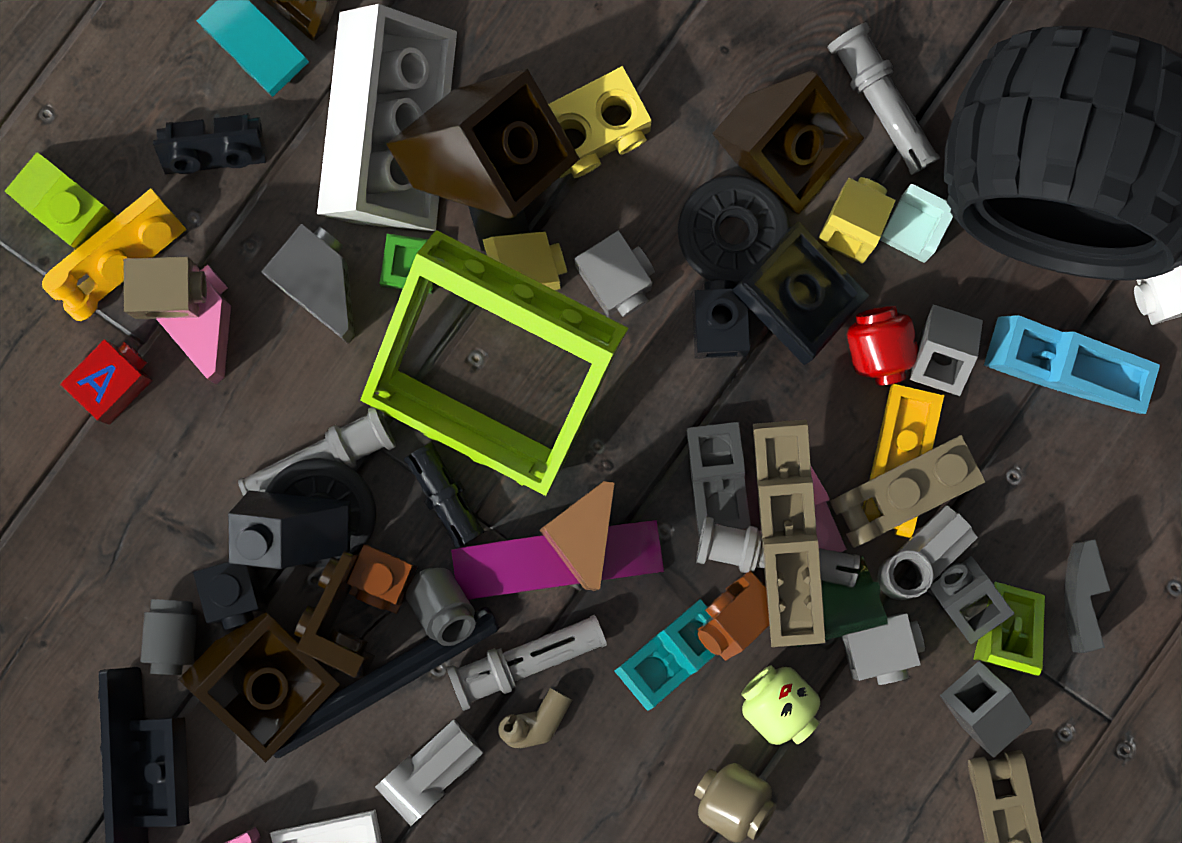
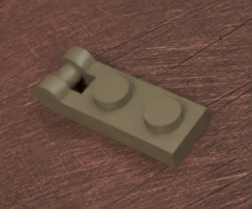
[829,435,985,548]
[968,750,1043,843]

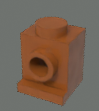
[347,545,418,614]
[697,571,769,661]

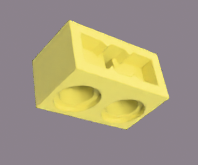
[548,66,652,178]

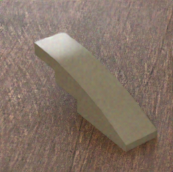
[753,419,825,647]

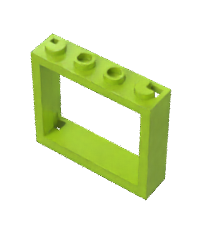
[360,230,628,496]

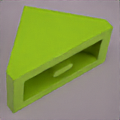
[973,582,1045,676]

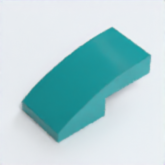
[196,0,309,97]
[614,599,715,711]

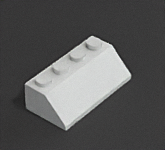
[317,4,457,231]

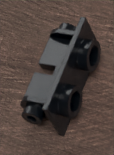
[153,113,266,175]

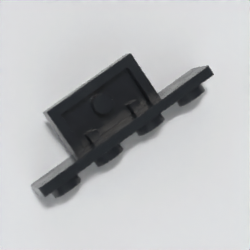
[98,667,190,843]

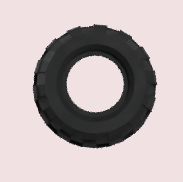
[944,26,1182,281]

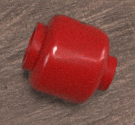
[847,306,919,386]

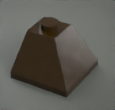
[712,71,864,214]
[178,612,340,763]

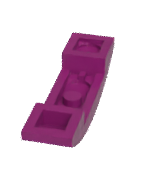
[451,520,664,600]

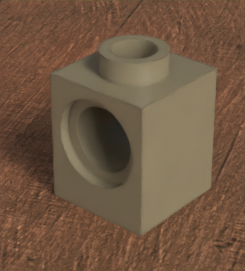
[123,257,207,319]

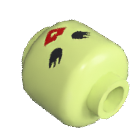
[741,665,820,745]

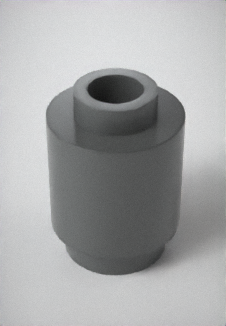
[406,568,476,646]
[140,599,198,675]

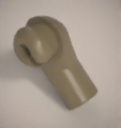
[498,688,572,749]

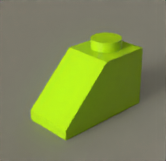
[5,152,117,249]

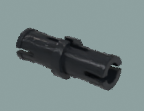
[404,442,485,549]

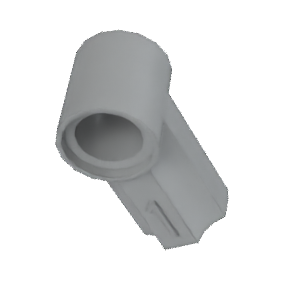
[877,505,978,600]
[375,719,484,826]

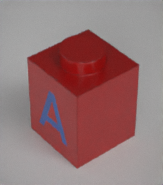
[60,339,153,425]

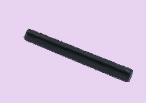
[273,607,499,758]

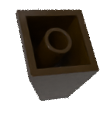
[386,69,580,218]

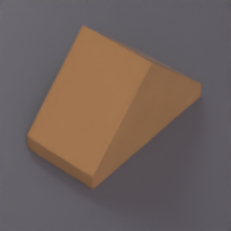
[540,481,614,591]

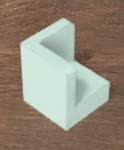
[880,184,953,263]

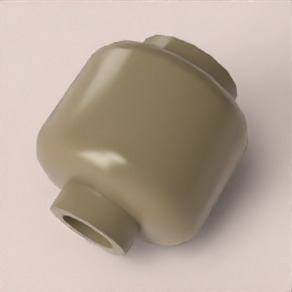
[694,763,777,843]

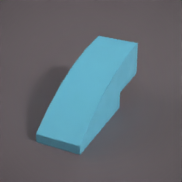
[984,315,1160,414]

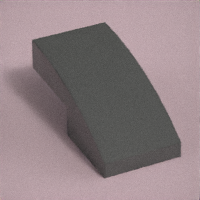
[687,422,751,537]
[1064,539,1110,653]

